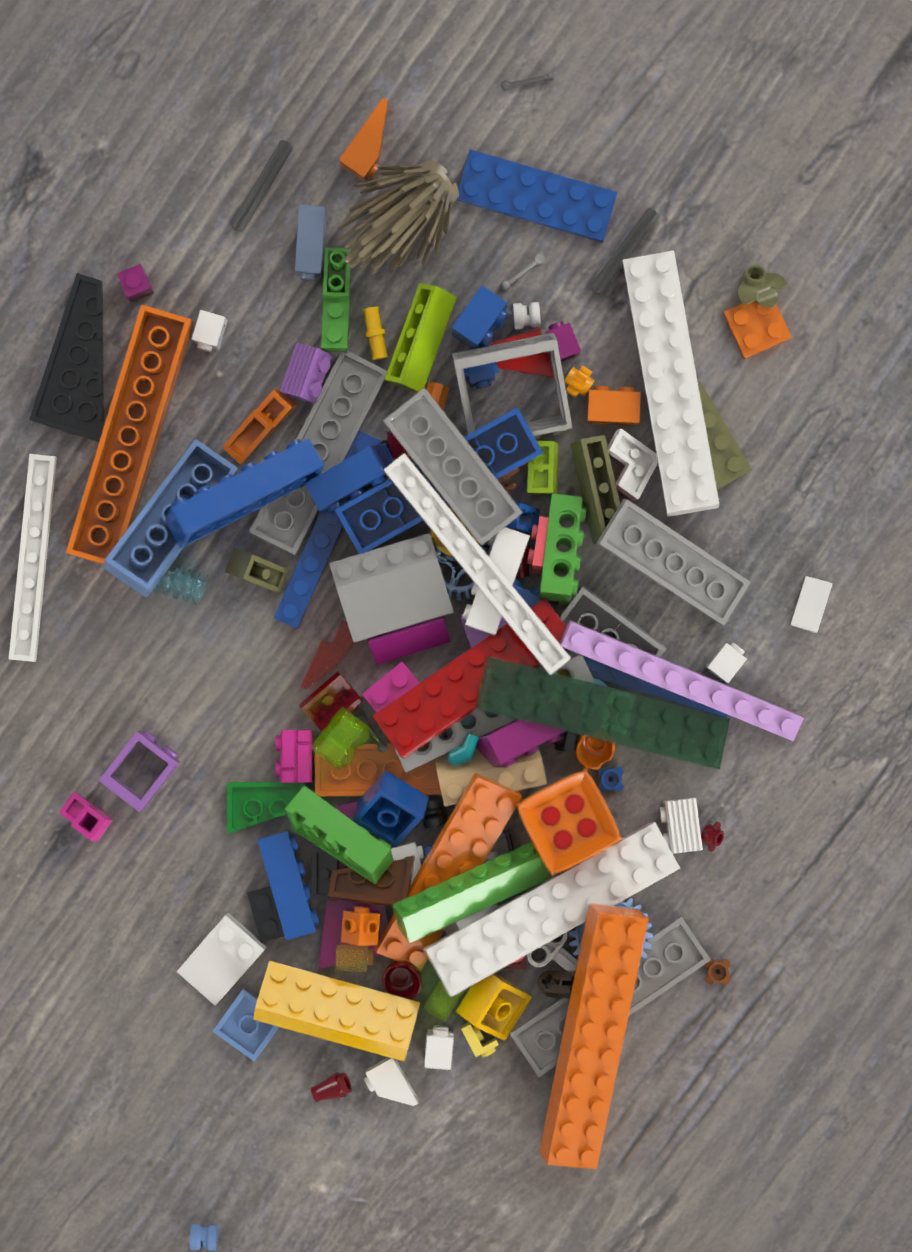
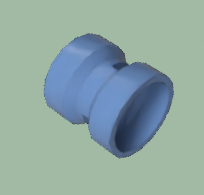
[190,1224,219,1251]

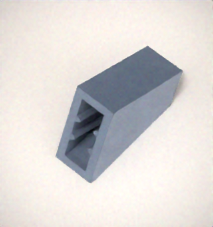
[295,204,328,281]

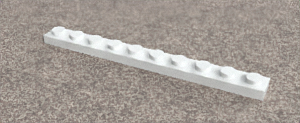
[384,454,571,675]

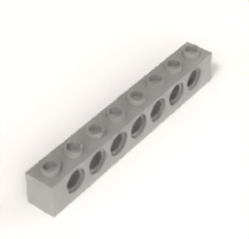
[394,650,594,772]

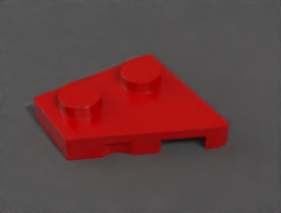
[491,328,554,378]

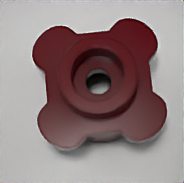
[701,822,724,852]

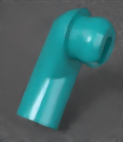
[448,733,479,766]

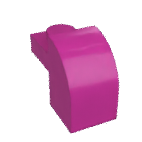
[59,792,113,842]

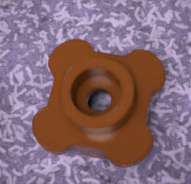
[705,959,731,985]

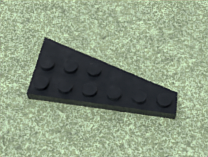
[29,273,104,442]

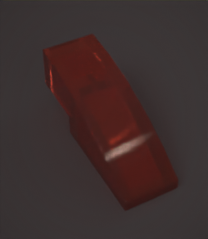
[300,620,355,689]

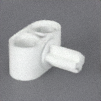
[527,932,578,972]

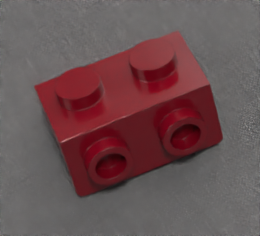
[299,671,363,734]

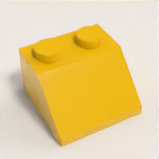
[455,973,532,1041]

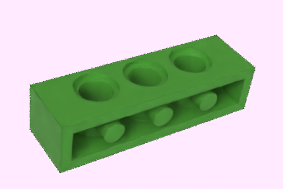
[539,493,586,603]

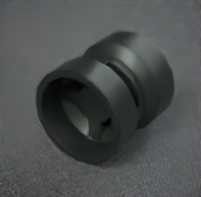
[422,797,448,829]

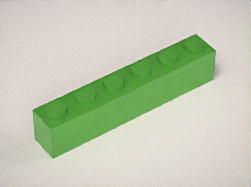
[393,842,550,943]

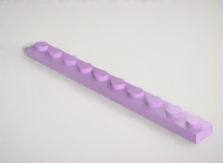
[559,620,804,741]

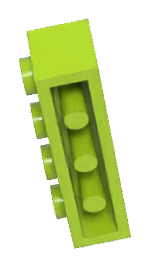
[384,283,457,393]

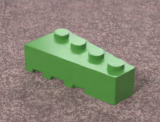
[285,785,394,884]

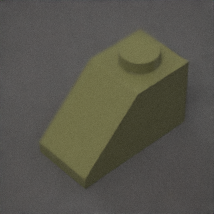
[225,548,289,593]

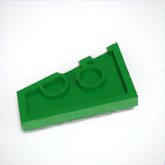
[227,782,306,834]

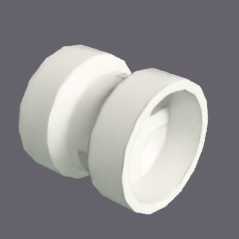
[513,302,541,329]

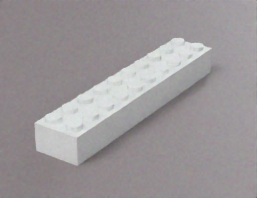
[623,250,719,517]
[423,822,680,997]

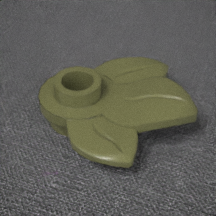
[738,265,788,308]

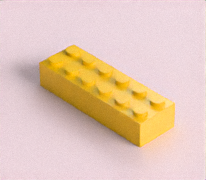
[253,961,420,1061]

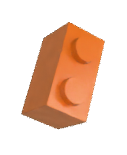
[586,386,641,426]

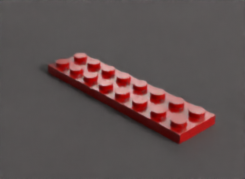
[373,598,566,760]

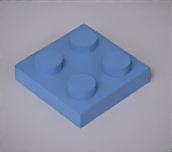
[212,988,279,1062]

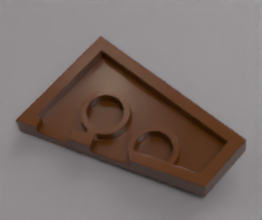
[328,856,415,907]

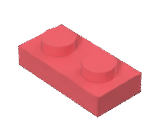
[527,516,549,575]

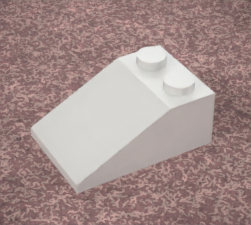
[177,913,267,1006]

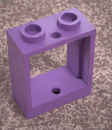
[98,730,181,812]

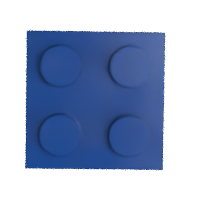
[452,285,508,349]
[352,770,429,847]

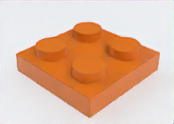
[723,301,792,359]

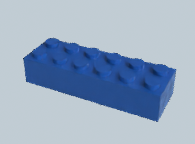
[165,439,324,549]

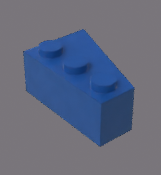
[304,444,394,512]

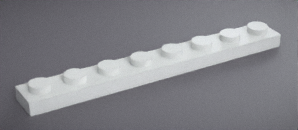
[9,454,57,662]

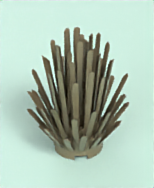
[338,160,459,274]

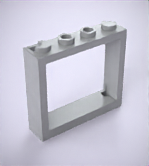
[452,333,573,439]

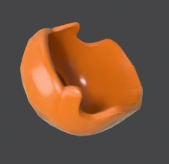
[575,728,615,770]

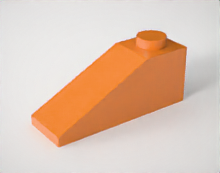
[339,97,388,182]

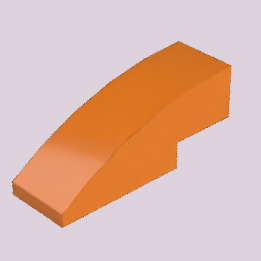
[222,388,297,465]

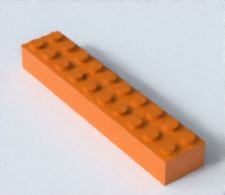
[66,304,194,565]
[539,903,649,1169]

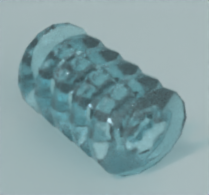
[153,566,208,605]

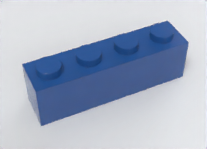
[258,830,320,940]

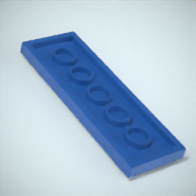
[456,149,618,243]

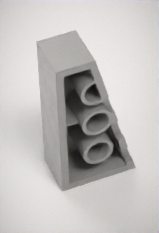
[560,586,667,657]

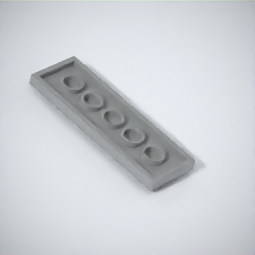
[383,388,523,545]
[597,499,750,626]

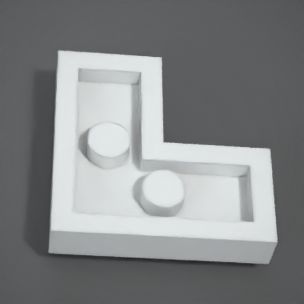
[607,429,658,501]

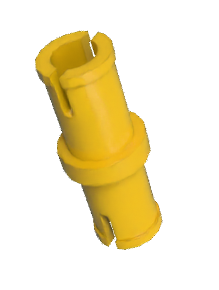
[362,306,388,361]

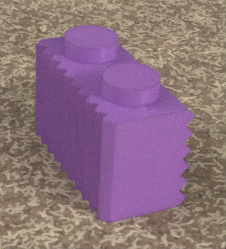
[279,343,332,404]

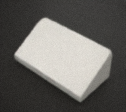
[790,576,833,633]

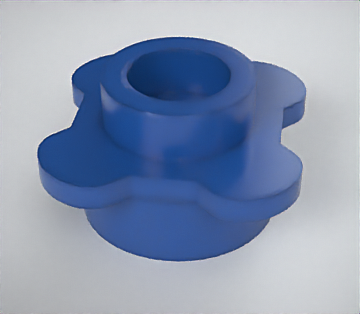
[598,766,624,792]

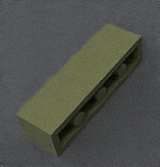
[570,435,620,544]

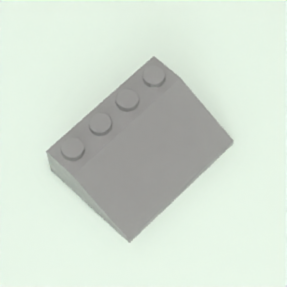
[329,533,454,643]

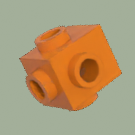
[341,906,380,946]

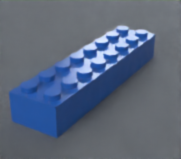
[335,407,543,554]

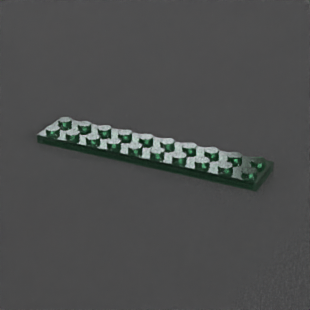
[475,656,730,769]

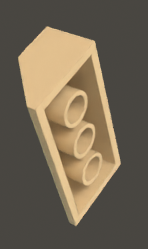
[435,746,547,806]

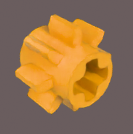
[564,365,595,398]

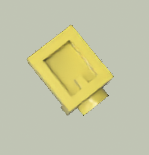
[461,1022,499,1058]

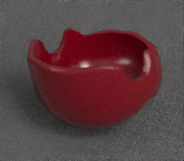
[382,961,422,1000]

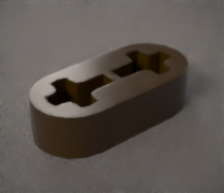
[538,970,575,999]

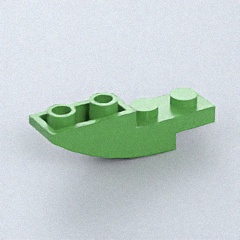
[321,248,351,352]

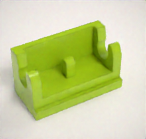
[527,441,559,495]

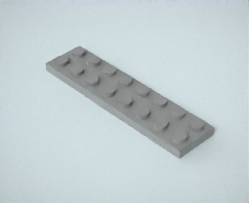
[249,351,387,556]
[510,916,711,1077]

